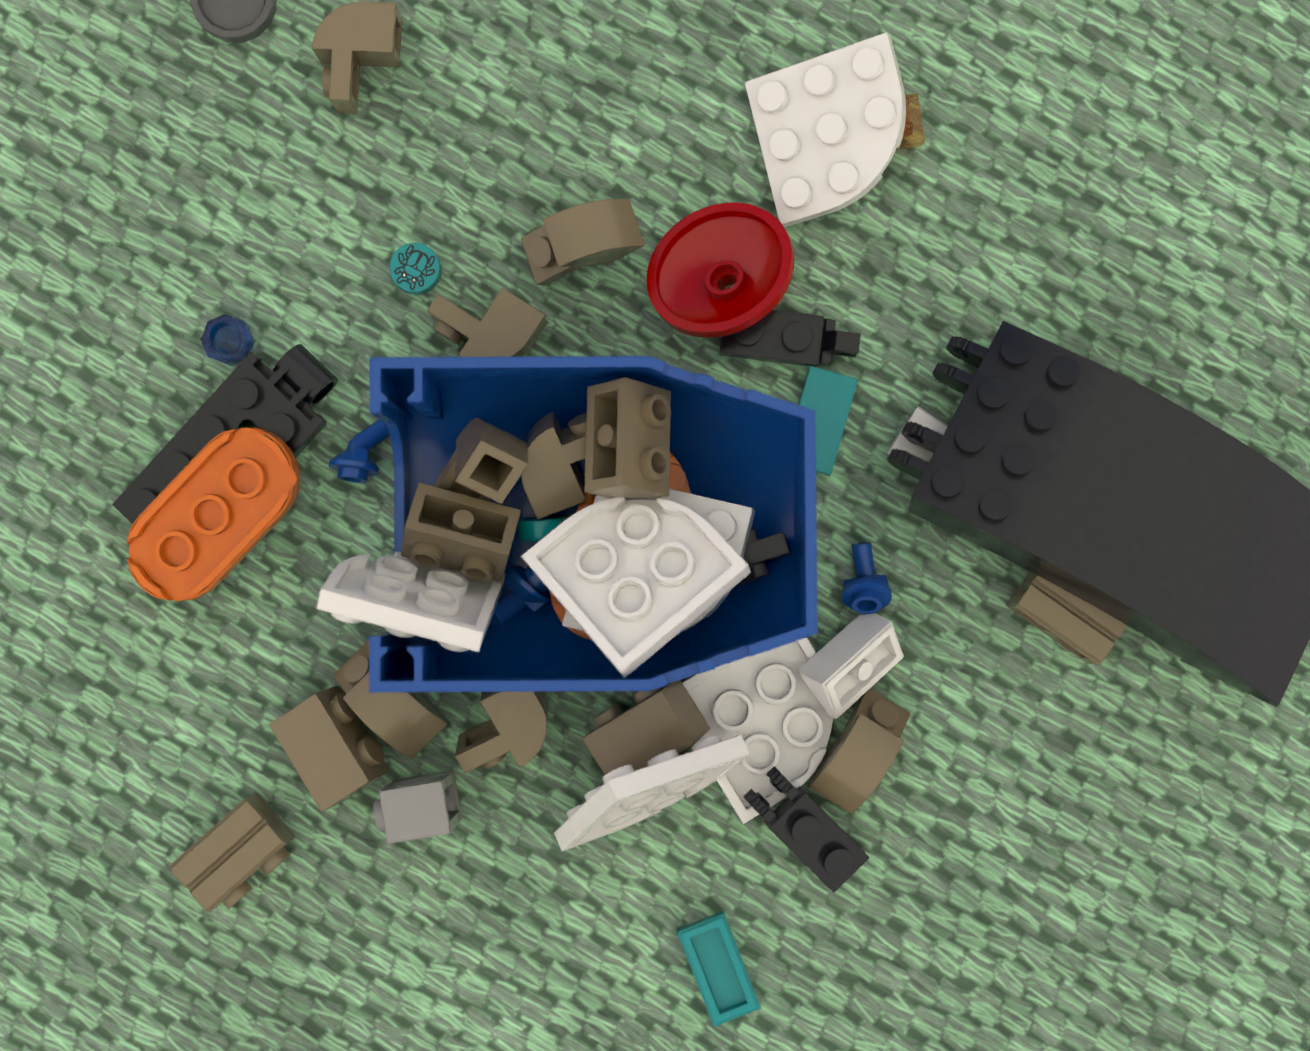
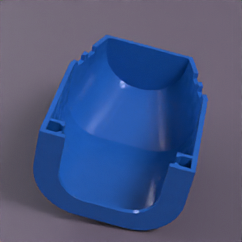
[369,356,818,693]

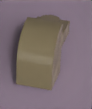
[312,1,402,114]
[521,199,645,285]
[427,288,548,357]
[521,411,587,519]
[433,418,528,504]
[333,640,447,760]
[809,688,911,814]
[455,692,548,773]

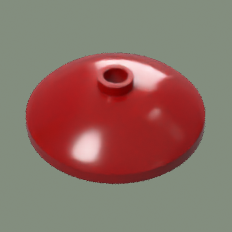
[646,202,795,338]

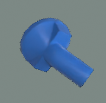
[329,419,390,483]
[842,542,892,614]
[490,565,551,628]

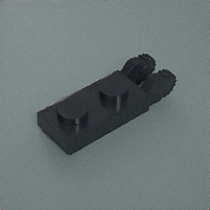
[743,766,870,893]

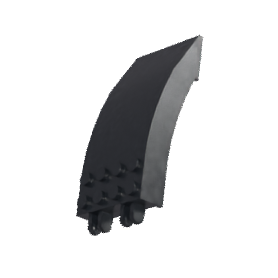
[887,321,1310,707]

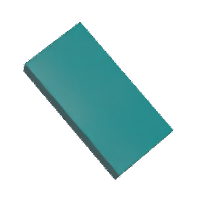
[798,366,858,476]
[677,911,761,1027]

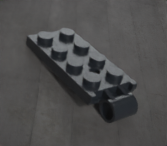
[112,344,338,524]

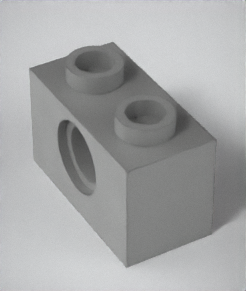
[373,770,462,844]

